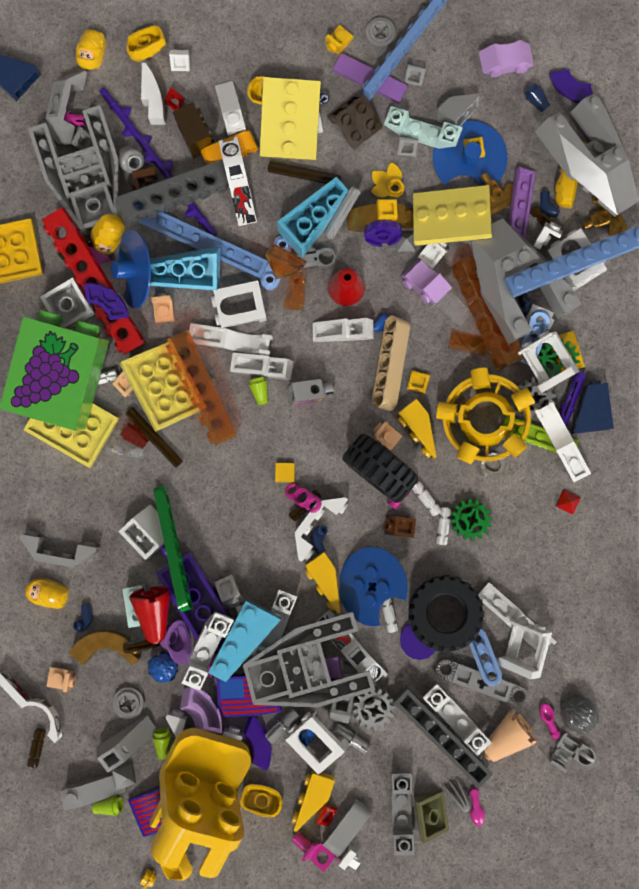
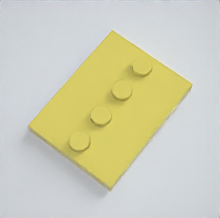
[260,77,321,160]
[413,185,492,246]
[120,341,207,432]
[23,404,119,468]

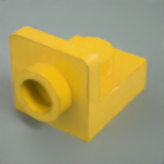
[325,25,354,55]

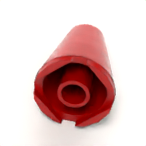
[328,268,365,306]
[130,586,170,644]

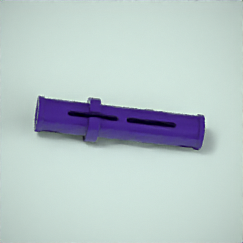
[559,372,587,428]

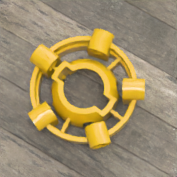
[436,368,535,465]

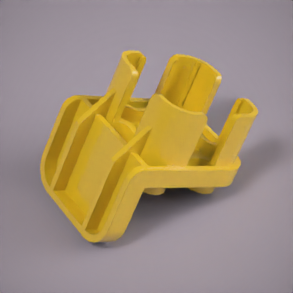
[150,728,251,878]

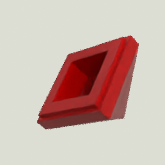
[164,87,186,111]
[555,489,581,515]
[316,805,338,826]

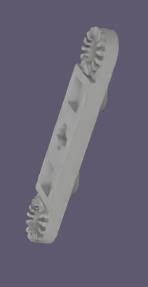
[436,659,529,706]

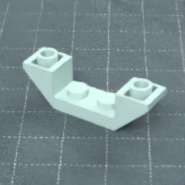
[384,106,463,149]

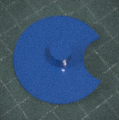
[433,121,508,186]
[111,230,151,308]
[339,547,408,626]

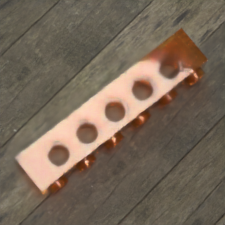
[451,256,525,371]
[166,330,237,446]

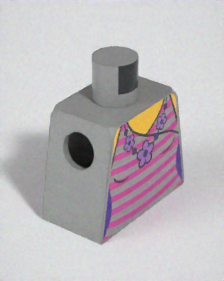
[287,379,334,407]

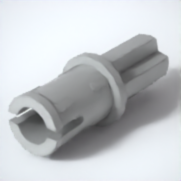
[265,708,300,743]
[333,724,371,754]

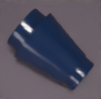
[524,83,550,113]

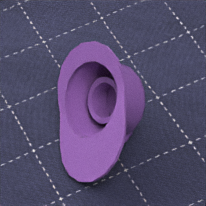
[160,620,192,665]

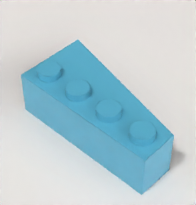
[277,177,349,258]
[150,246,220,290]
[208,599,282,682]

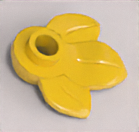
[371,163,404,198]

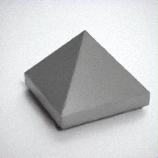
[404,64,426,87]
[71,127,92,150]
[397,137,418,157]
[396,232,416,252]
[112,764,136,790]

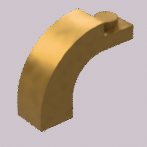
[347,203,414,232]
[68,630,141,665]

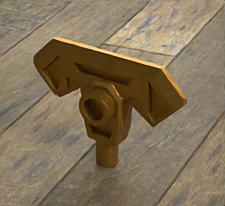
[480,173,513,216]
[581,196,628,236]

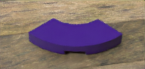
[549,69,593,104]
[84,283,130,320]
[242,716,271,770]

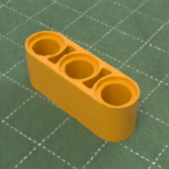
[201,131,258,165]

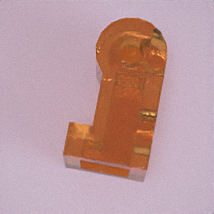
[284,272,305,311]

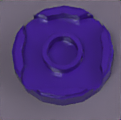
[364,220,402,247]
[400,623,436,660]

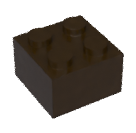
[172,102,214,159]

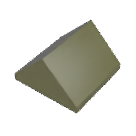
[414,791,449,843]

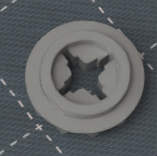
[366,18,396,48]
[112,687,144,719]

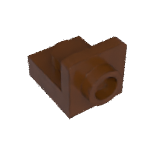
[130,167,158,190]
[384,515,416,538]

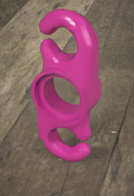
[285,483,322,513]

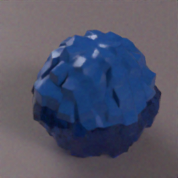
[147,651,178,683]

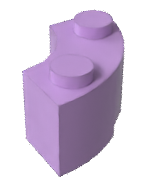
[479,40,534,77]
[401,260,452,304]
[180,687,222,734]

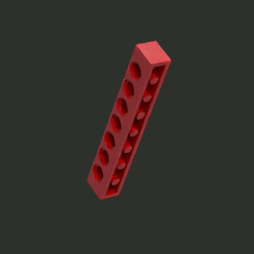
[42,207,147,355]

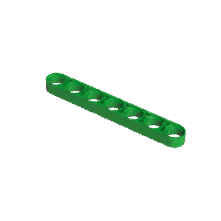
[153,485,192,612]

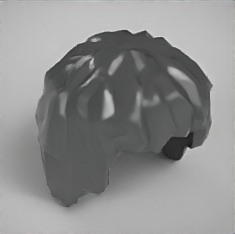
[560,695,599,735]

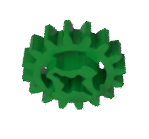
[538,339,581,380]
[450,499,493,541]

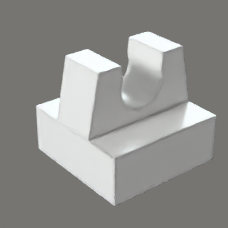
[169,49,190,71]
[336,844,360,870]

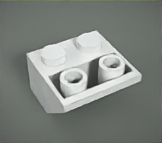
[118,504,177,560]

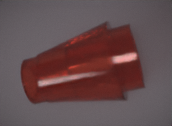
[120,423,149,449]

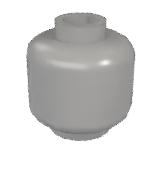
[117,146,144,174]

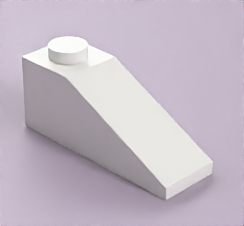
[215,81,246,138]

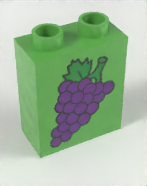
[0,309,110,431]

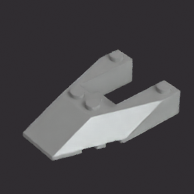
[535,93,639,217]
[28,105,119,230]
[470,218,581,344]
[243,612,375,707]

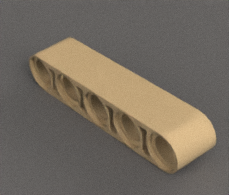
[372,315,410,411]

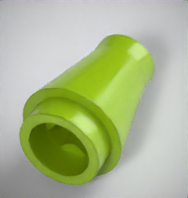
[249,376,269,405]
[152,728,172,760]
[92,795,123,816]

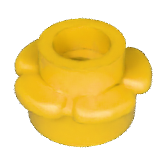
[139,868,157,889]

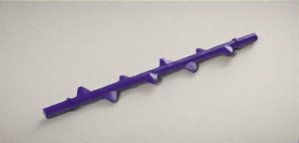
[99,87,217,236]

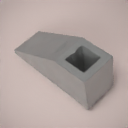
[97,715,157,772]

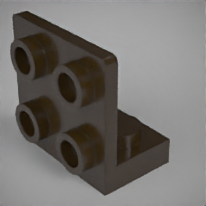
[327,94,382,149]

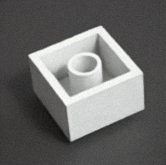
[40,278,95,329]

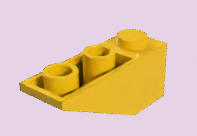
[397,399,436,459]
[304,552,340,614]
[291,769,335,832]

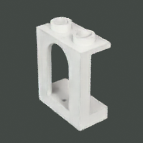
[548,228,607,291]
[211,281,267,328]
[518,331,579,393]
[497,617,552,680]
[285,709,349,775]

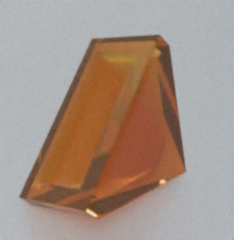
[265,244,307,279]
[448,330,489,357]

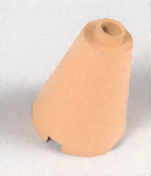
[482,709,538,762]

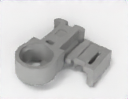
[296,246,336,272]
[549,732,596,773]

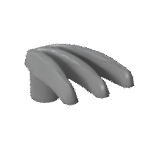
[443,777,470,812]

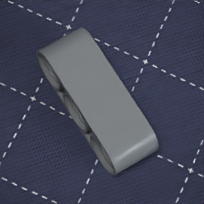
[322,798,372,857]

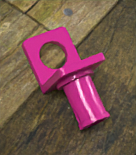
[292,832,336,872]

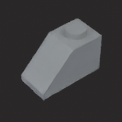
[437,94,479,127]

